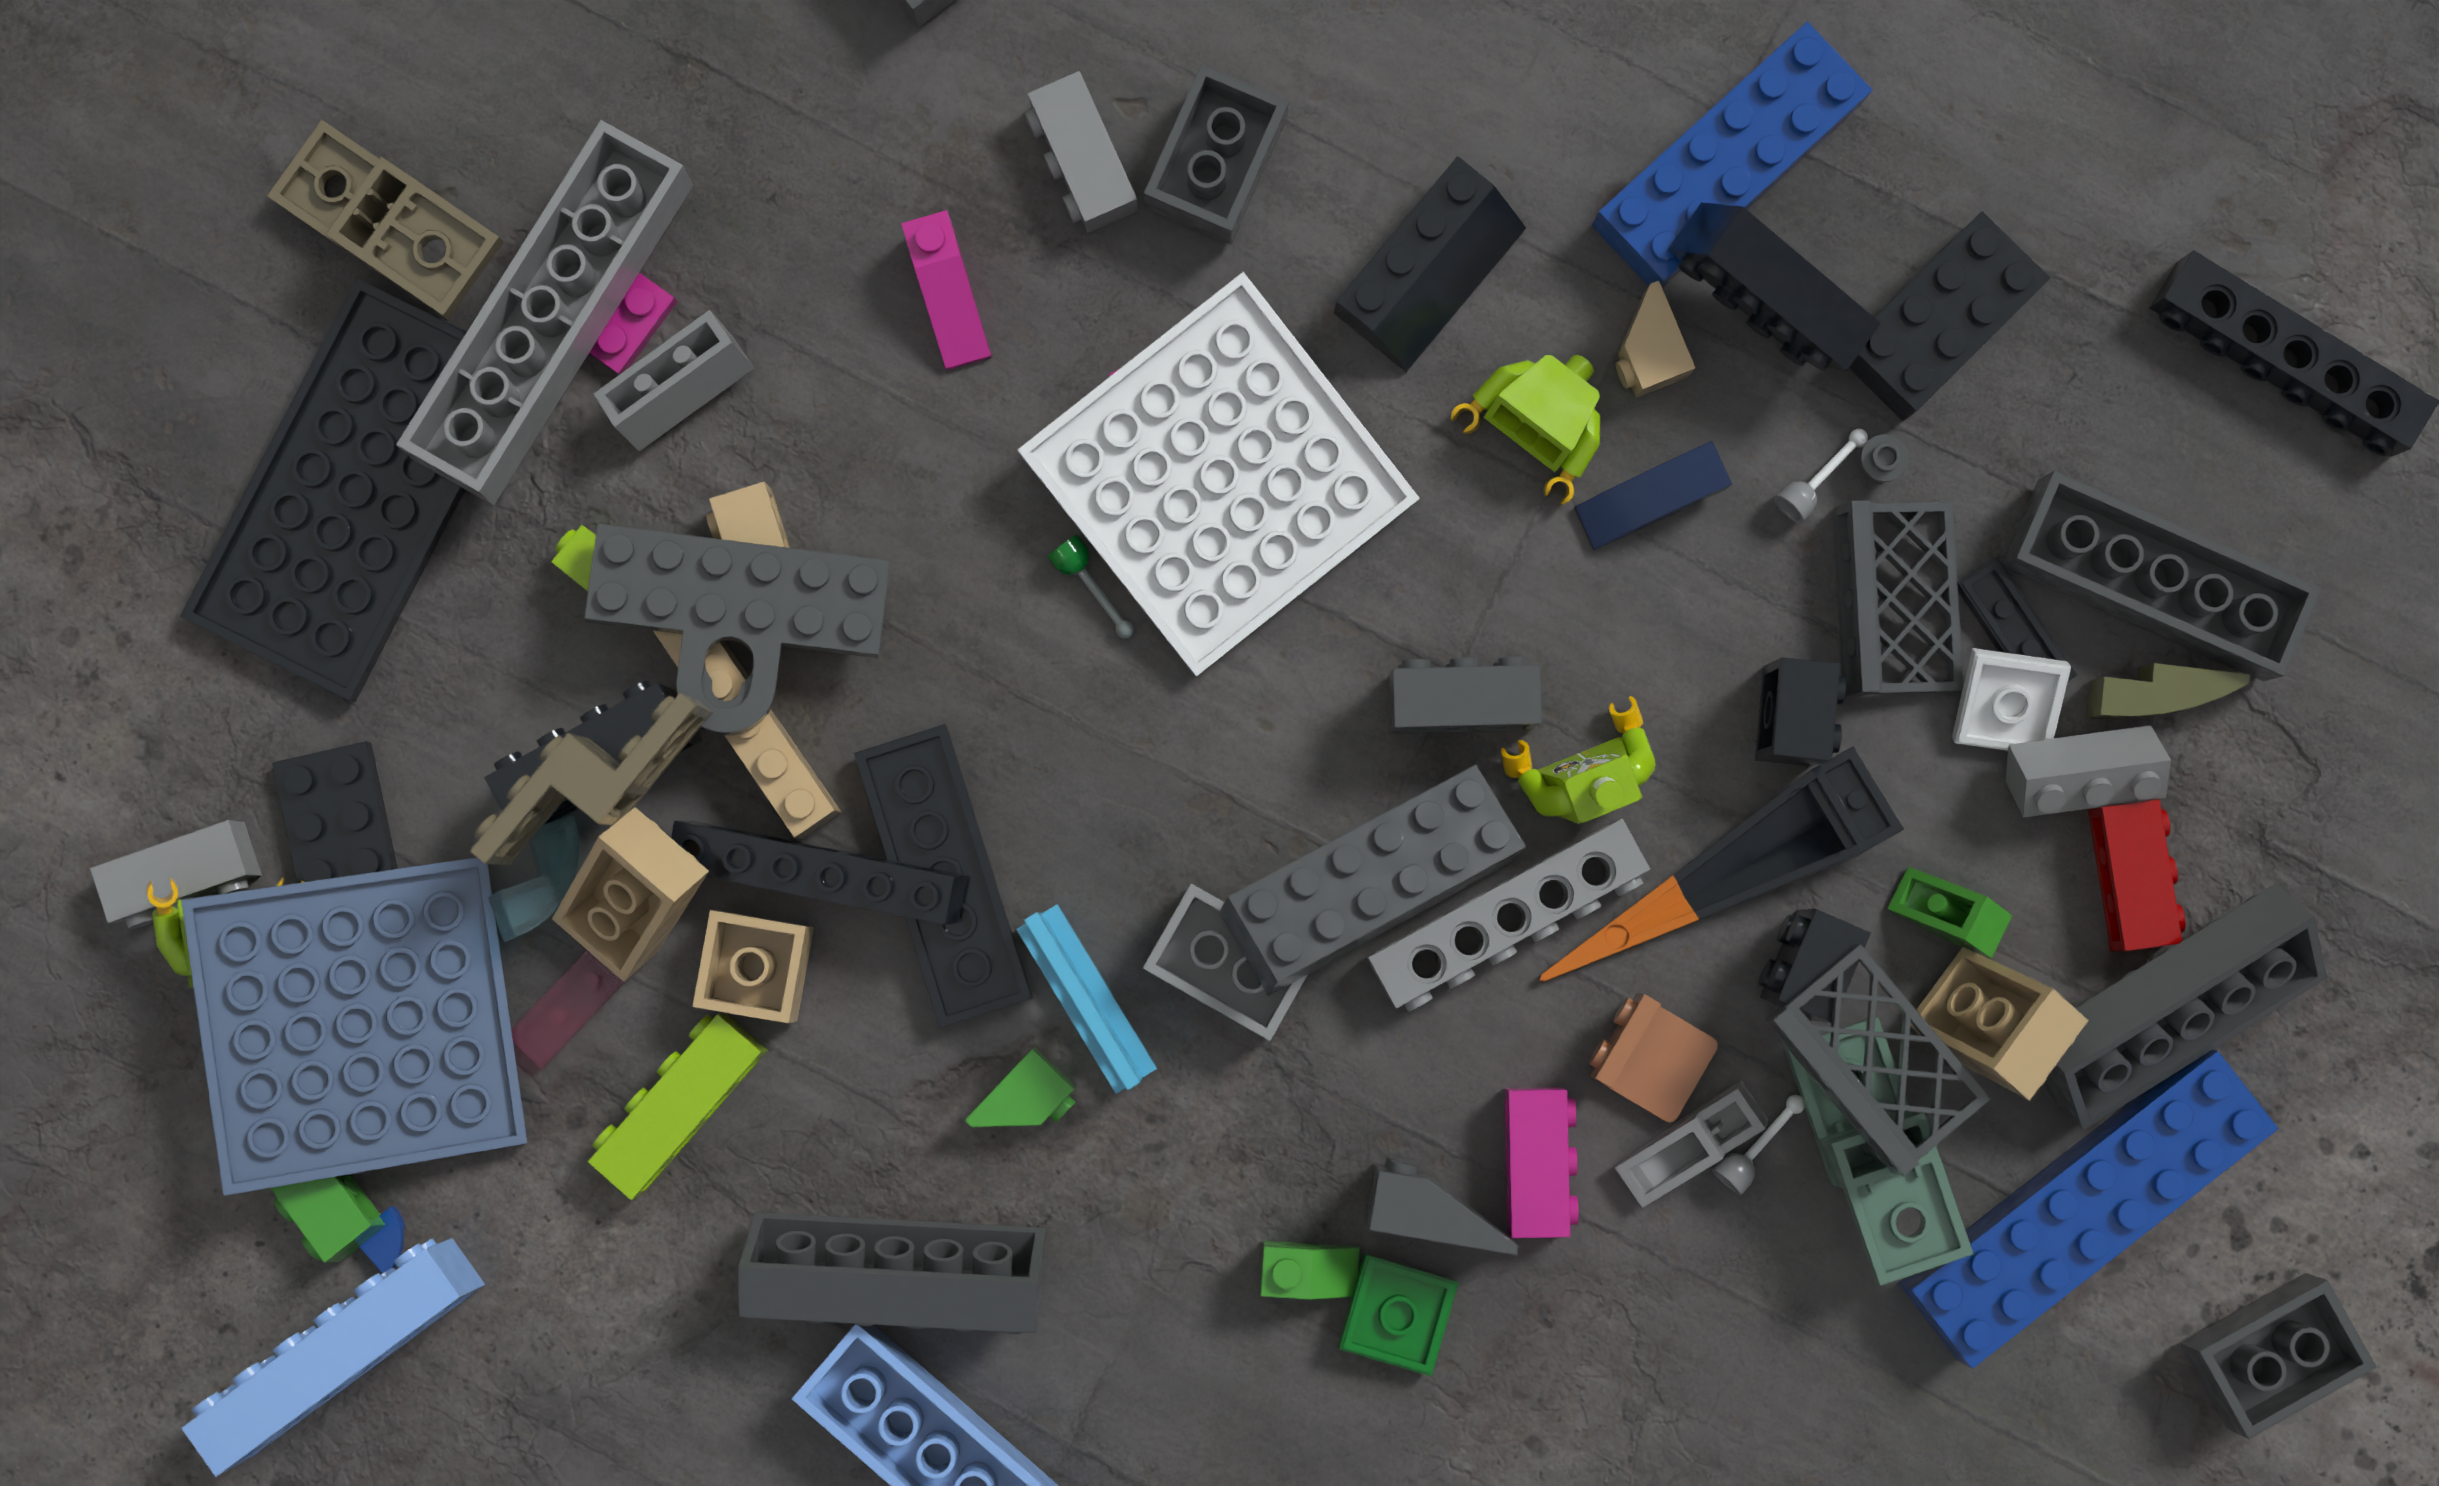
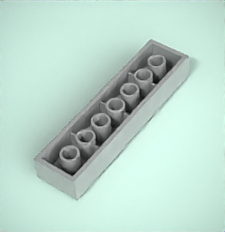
[396,120,693,506]

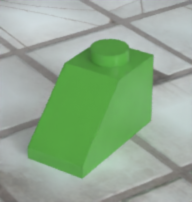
[1887,867,2012,958]
[965,1048,1076,1127]
[1260,1241,1360,1299]

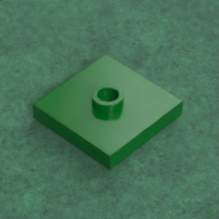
[1337,1253,1459,1376]

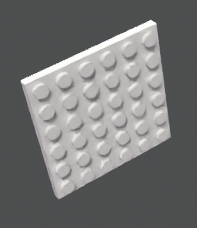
[1017,272,1420,676]

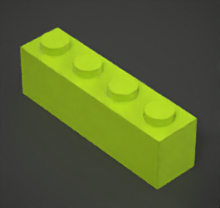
[588,1013,769,1200]

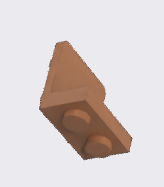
[1589,993,1718,1122]

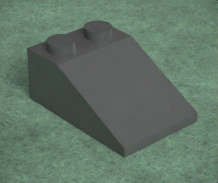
[1365,1157,1518,1255]

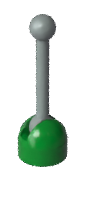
[1047,534,1134,639]

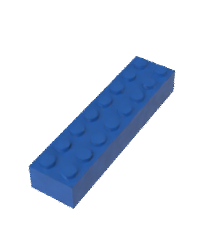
[1898,1050,2279,1369]

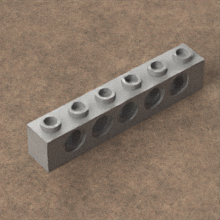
[1366,818,1650,1012]

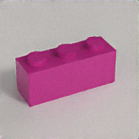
[1504,1087,1579,1238]

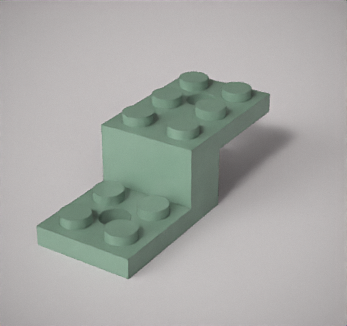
[1783,1016,1974,1286]

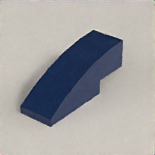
[1574,441,1732,550]

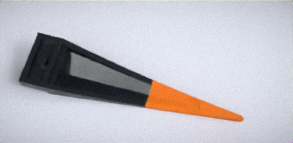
[1539,746,1904,982]

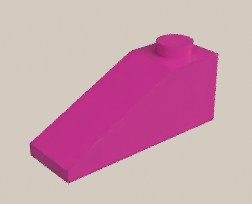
[901,210,992,370]

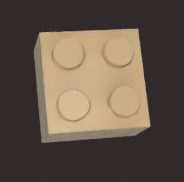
[692,910,814,1023]

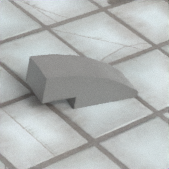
[1615,1080,1769,1208]

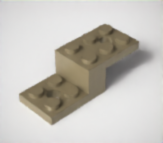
[267,120,504,319]
[470,693,713,865]

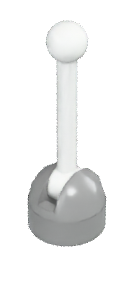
[1774,429,1868,523]
[1711,1095,1805,1196]

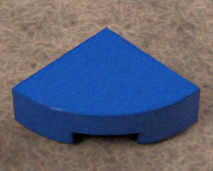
[359,1206,405,1274]

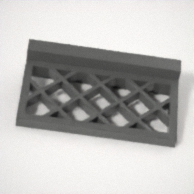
[1833,500,1964,696]
[1764,944,1991,1176]

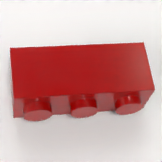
[2088,799,2186,951]

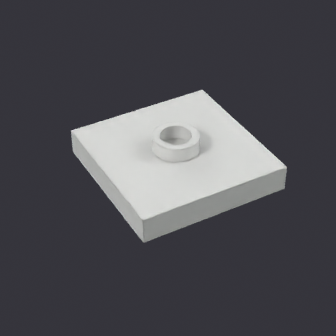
[1952,648,2071,751]

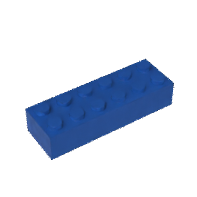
[1591,21,1873,287]

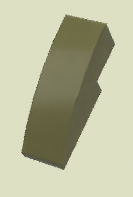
[2086,663,2250,720]

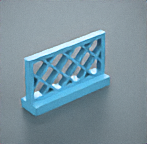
[1016,904,1157,1094]

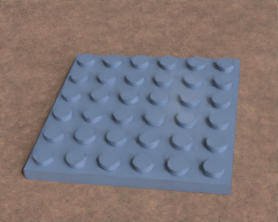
[181,857,527,1196]

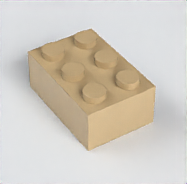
[552,807,709,982]
[1910,947,2088,1101]

